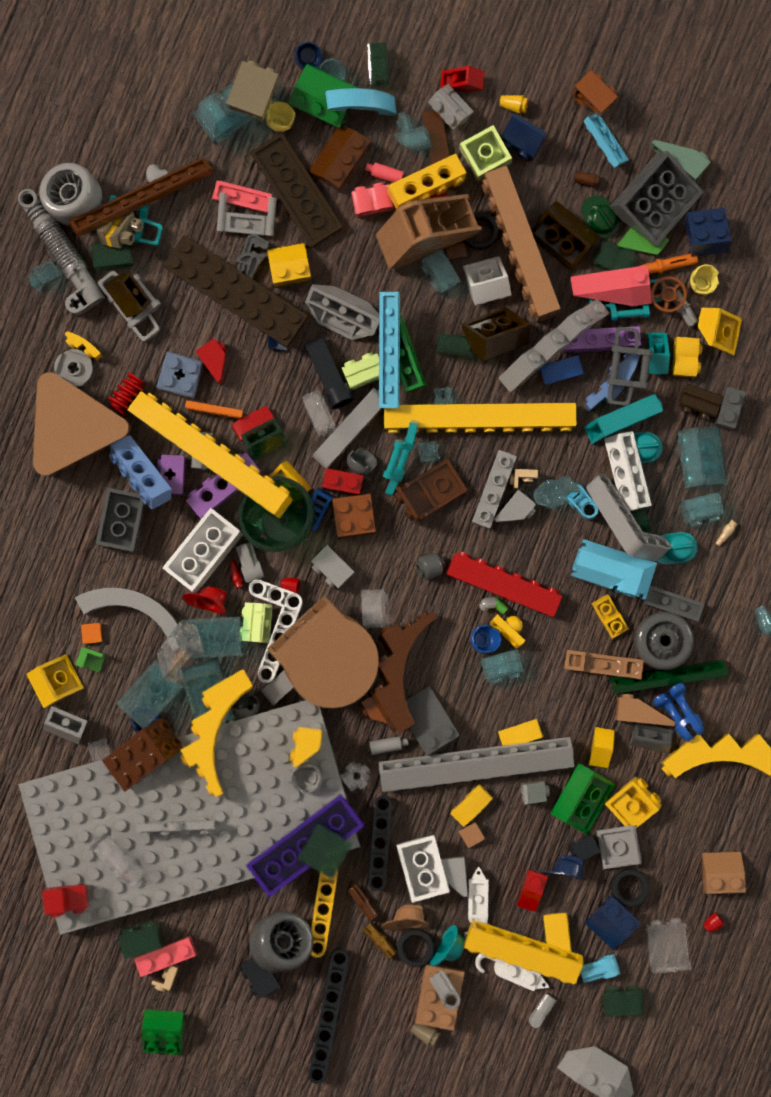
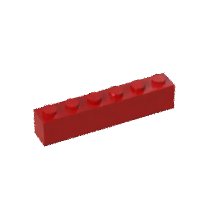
[446,551,562,618]

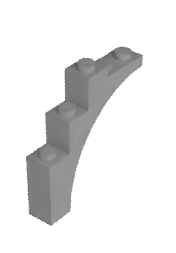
[499,299,609,393]

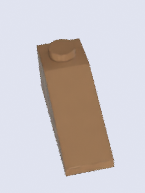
[615,694,675,726]

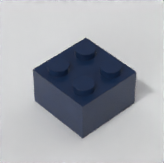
[685,208,731,257]

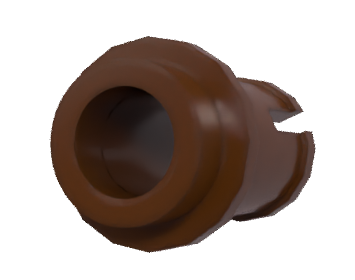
[574,171,599,188]

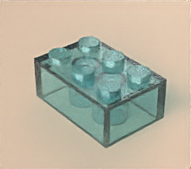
[182,617,243,659]

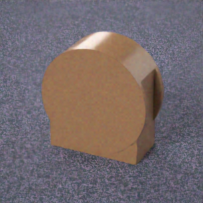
[267,596,378,708]

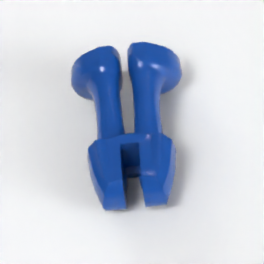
[653,683,705,742]

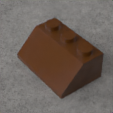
[308,126,371,193]

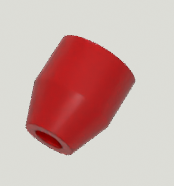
[280,577,300,594]
[703,912,725,933]

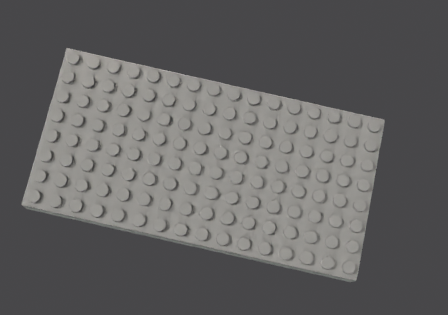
[18,700,360,935]

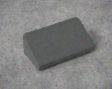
[631,722,673,753]

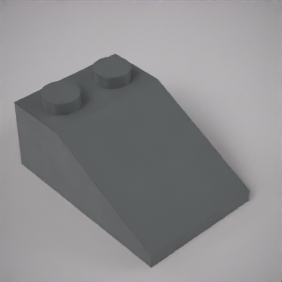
[406,686,460,756]

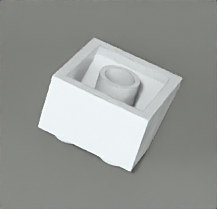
[463,256,511,305]

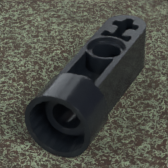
[305,336,354,410]

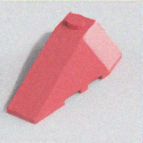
[571,265,652,306]

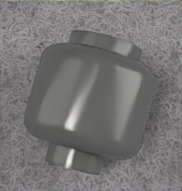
[416,552,446,580]

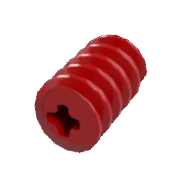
[108,372,146,416]

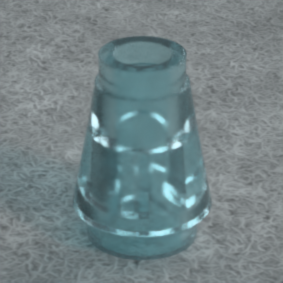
[754,605,771,635]

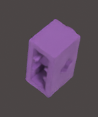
[157,455,186,496]

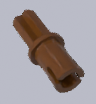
[349,884,379,921]

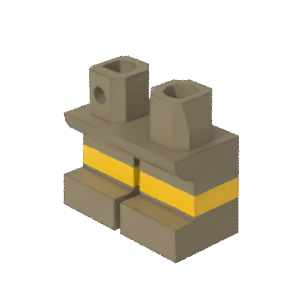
[96,212,143,249]

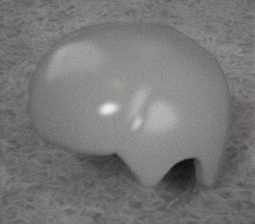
[290,763,322,793]

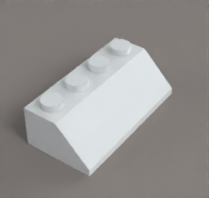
[163,508,244,594]

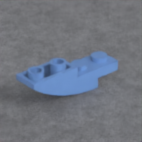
[584,353,640,411]

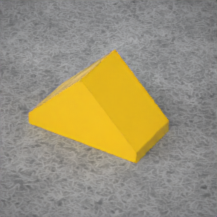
[589,727,614,768]

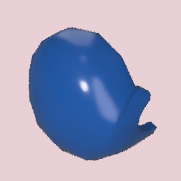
[470,625,502,654]

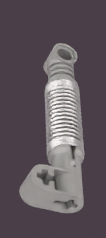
[18,189,105,316]

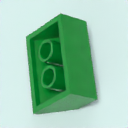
[288,64,358,128]
[550,763,616,835]

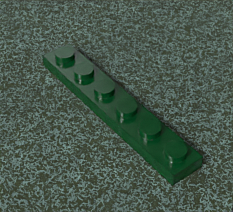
[610,660,728,694]

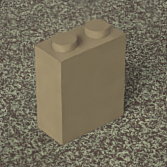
[226,61,279,122]

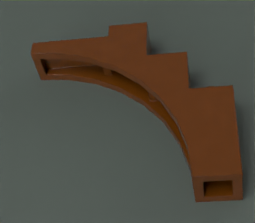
[371,611,438,736]

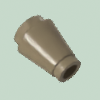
[410,1023,441,1047]

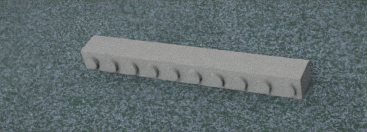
[378,737,574,792]

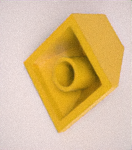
[698,308,742,355]

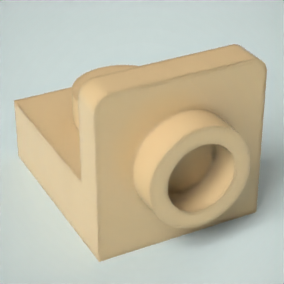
[510,469,538,489]
[151,964,179,992]

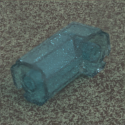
[192,82,276,146]

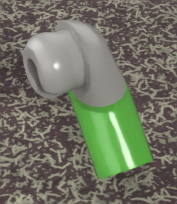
[479,597,509,615]

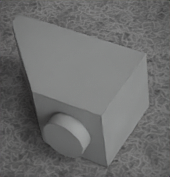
[493,490,536,523]
[520,781,550,804]
[441,856,468,897]

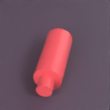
[365,162,404,183]

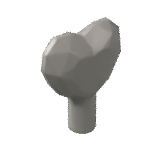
[146,164,169,182]

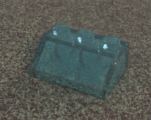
[678,427,727,488]

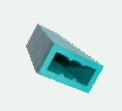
[584,394,663,444]

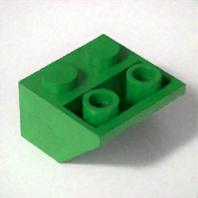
[142,1010,184,1055]

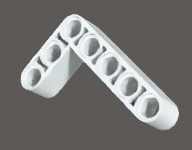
[249,580,303,683]

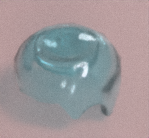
[319,58,347,81]

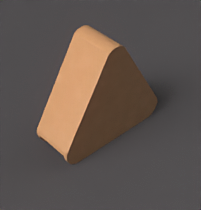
[375,194,482,270]
[33,372,131,475]

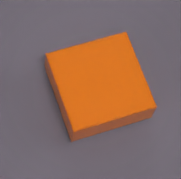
[81,623,103,644]

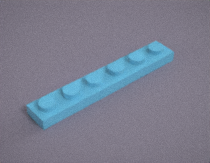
[379,292,400,408]

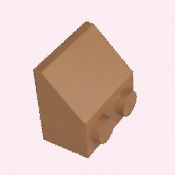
[702,852,746,894]

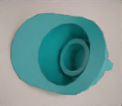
[634,432,663,463]
[657,532,697,564]
[430,925,465,966]

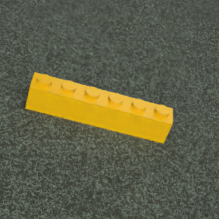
[464,919,583,984]

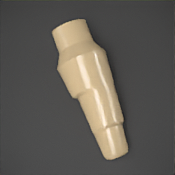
[716,520,737,546]

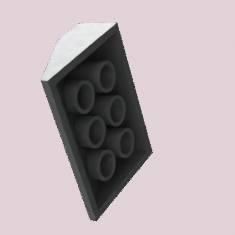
[610,151,703,246]

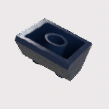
[501,113,546,161]
[584,894,641,950]

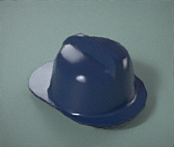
[541,855,587,880]

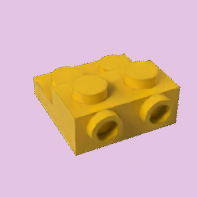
[605,776,661,828]

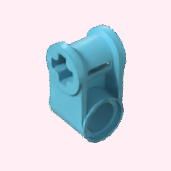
[564,484,598,520]

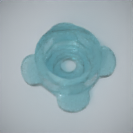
[434,387,453,405]

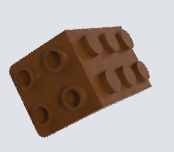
[394,458,468,523]
[102,718,183,792]

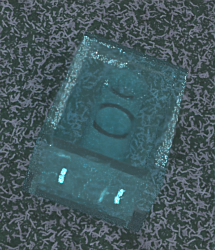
[181,659,234,721]
[116,660,186,728]

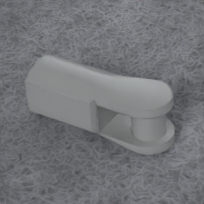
[529,992,557,1028]

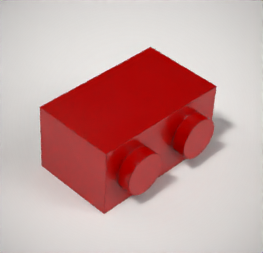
[322,468,364,496]

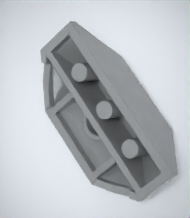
[305,285,379,340]
[557,1046,634,1097]

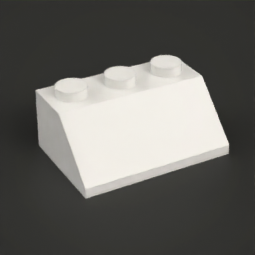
[397,835,449,902]

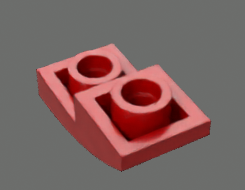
[231,406,276,442]

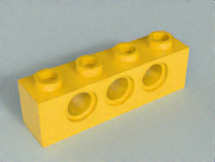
[387,154,466,210]

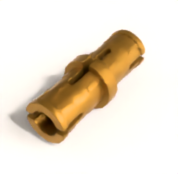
[362,922,398,959]

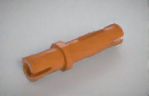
[640,253,698,274]

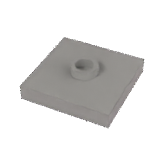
[596,825,642,869]

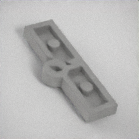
[136,820,216,836]

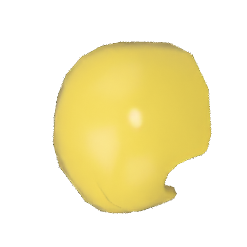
[265,101,295,132]
[690,264,719,295]

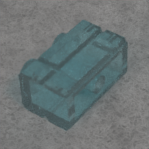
[421,249,461,295]
[680,492,724,527]
[480,649,524,684]

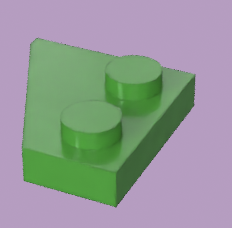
[616,228,669,256]

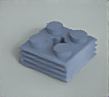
[157,352,204,399]

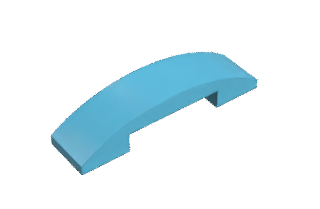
[325,88,397,116]

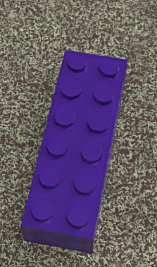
[246,794,364,897]

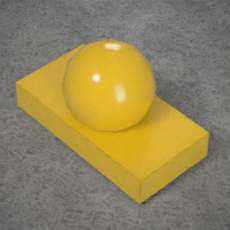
[489,614,525,649]

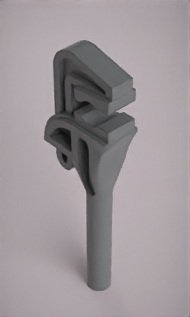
[235,234,269,279]

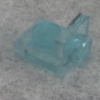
[28,259,61,292]

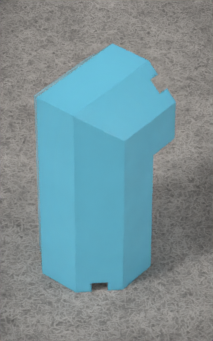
[571,539,657,600]

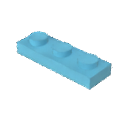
[583,114,629,168]

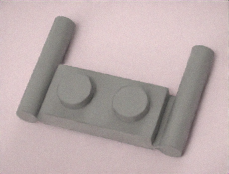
[217,192,276,236]

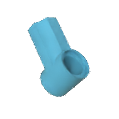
[580,954,620,983]

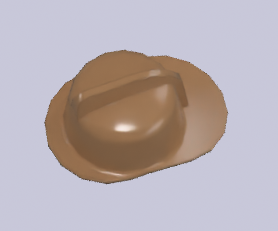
[382,905,429,931]

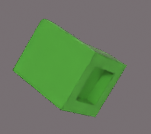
[76,647,106,672]

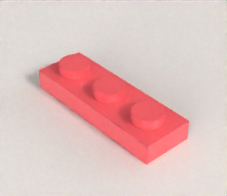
[212,180,272,214]

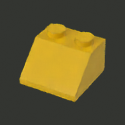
[267,243,312,288]
[26,654,84,708]

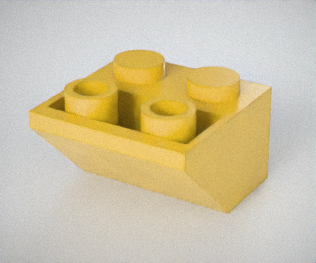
[290,727,323,767]

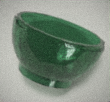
[238,476,315,553]

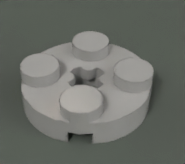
[54,349,93,387]

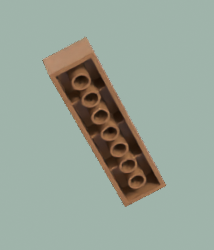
[482,166,560,323]

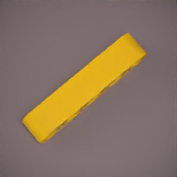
[311,861,338,957]

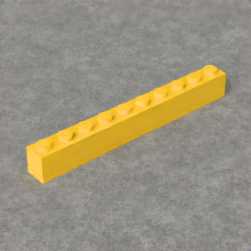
[127,392,293,518]
[384,403,576,434]

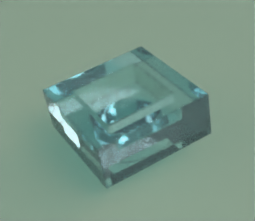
[418,441,439,463]

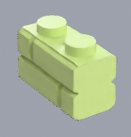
[342,352,379,391]
[240,602,273,643]

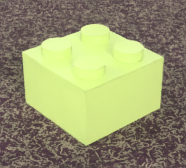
[459,125,512,181]

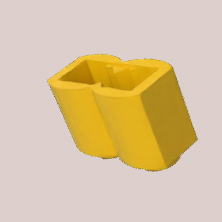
[672,337,703,378]

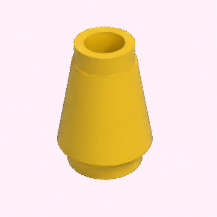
[499,95,528,114]

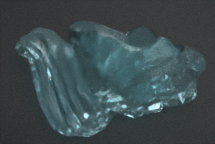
[534,476,582,509]

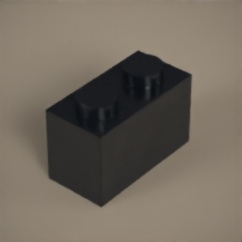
[240,957,281,999]

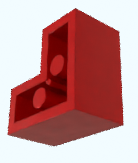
[42,884,89,918]

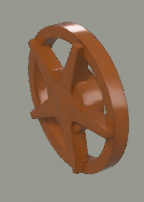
[651,276,687,313]

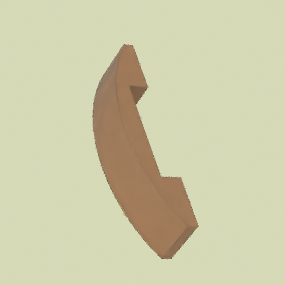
[564,650,643,679]

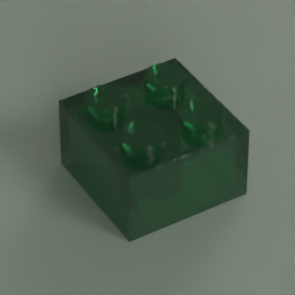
[298,823,352,879]
[118,920,166,959]

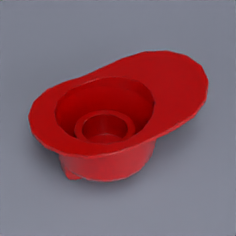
[182,586,227,615]

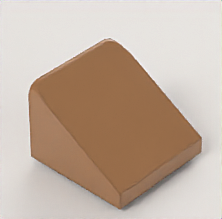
[458,822,485,848]

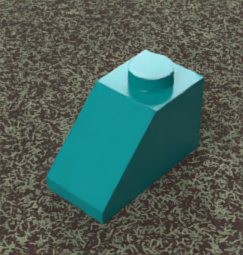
[647,333,670,375]

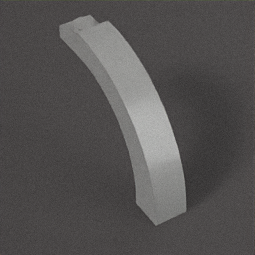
[75,588,184,652]

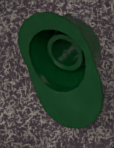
[581,195,620,238]

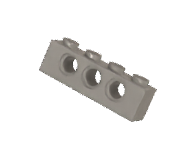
[471,450,517,530]

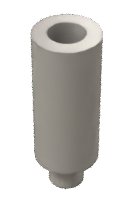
[369,736,409,755]

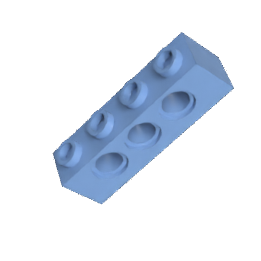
[109,435,171,510]

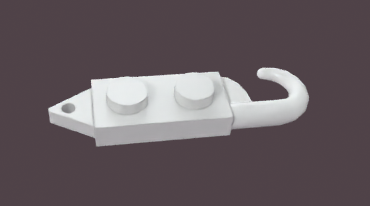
[464,867,488,937]
[475,953,549,991]

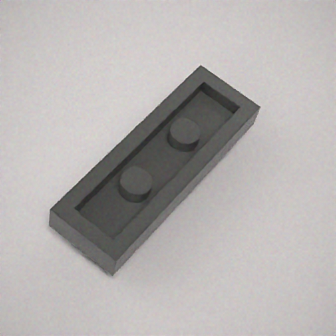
[643,585,704,622]

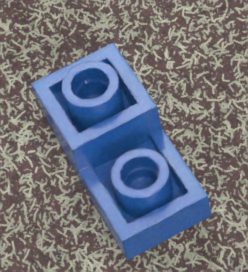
[540,355,584,385]

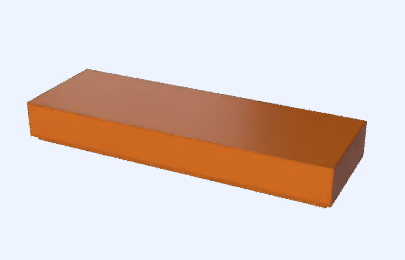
[185,400,244,419]

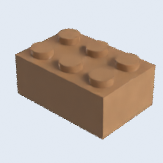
[415,963,464,1031]

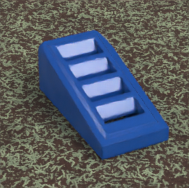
[299,487,335,531]

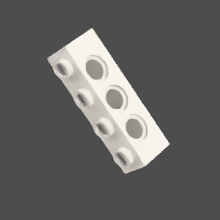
[604,431,652,511]

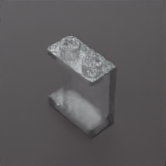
[302,389,336,437]
[157,621,204,684]
[646,918,692,974]

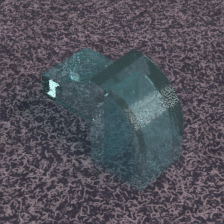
[395,112,432,151]

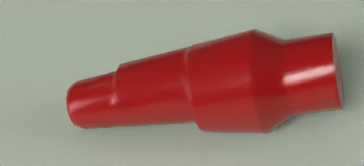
[230,560,243,589]

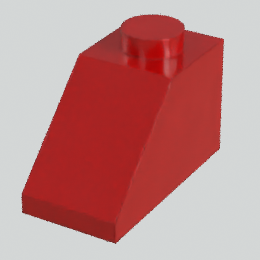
[440,66,485,92]
[196,338,227,384]
[517,869,548,912]

